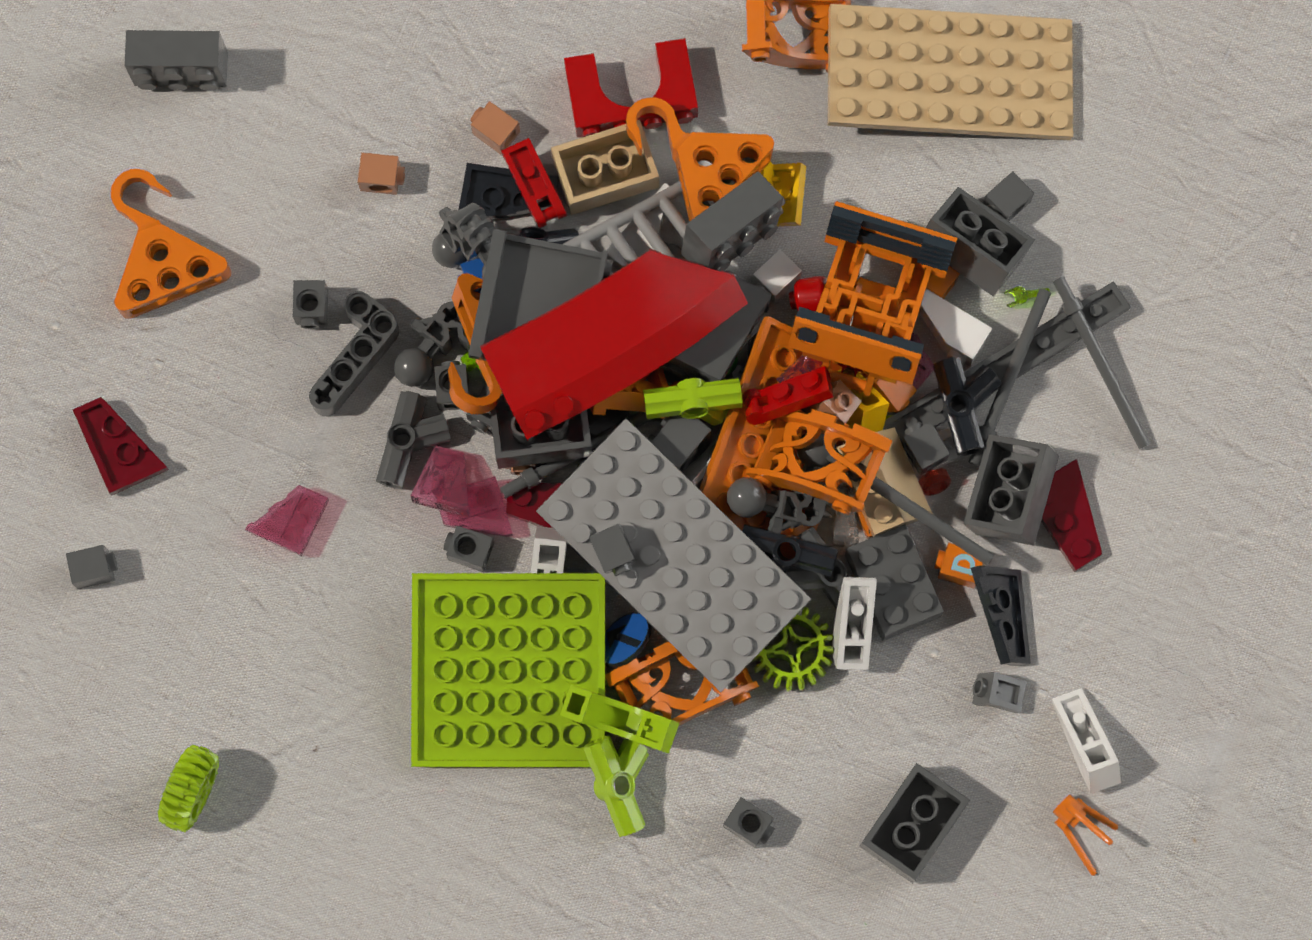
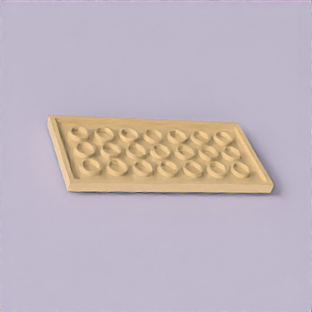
[827,4,1073,140]

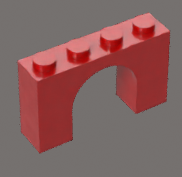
[564,38,698,137]

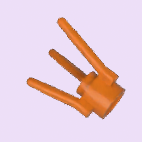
[1053,794,1118,876]

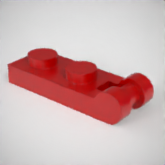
[501,138,567,228]
[743,366,834,425]

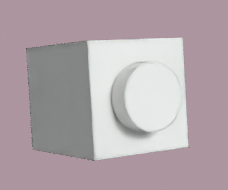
[752,249,802,304]

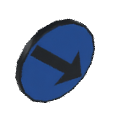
[605,612,652,668]

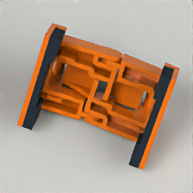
[788,201,957,397]

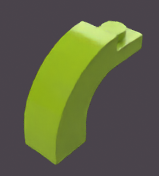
[560,685,679,754]

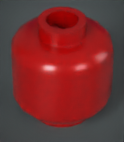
[789,276,827,311]

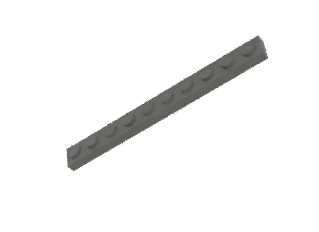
[883,281,1131,441]

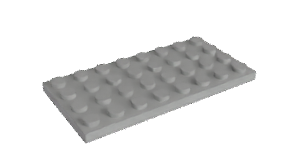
[536,419,812,692]

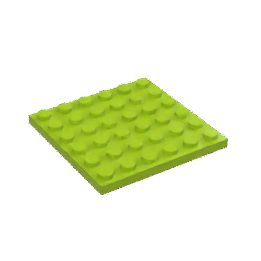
[411,573,605,767]

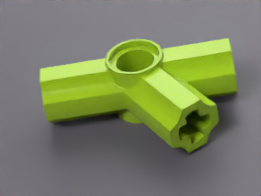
[643,378,742,426]
[583,736,649,837]

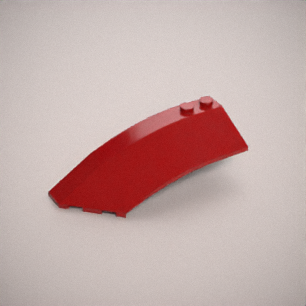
[480,249,748,440]

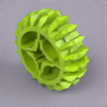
[751,607,834,692]
[158,745,219,833]

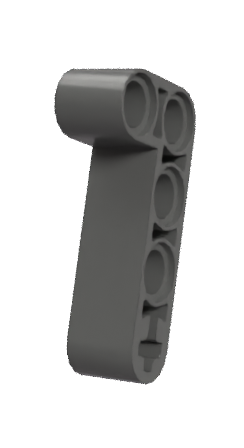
[309,291,399,417]

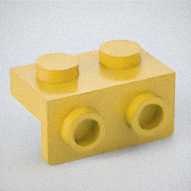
[761,162,807,227]

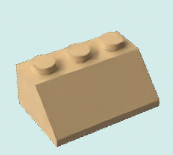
[836,427,932,537]

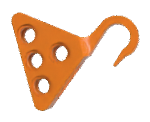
[626,97,774,222]
[111,169,231,319]
[448,273,502,414]

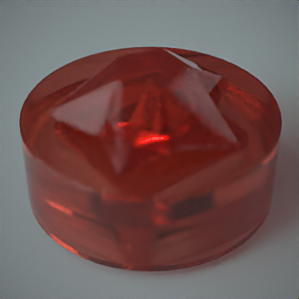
[918,468,951,496]

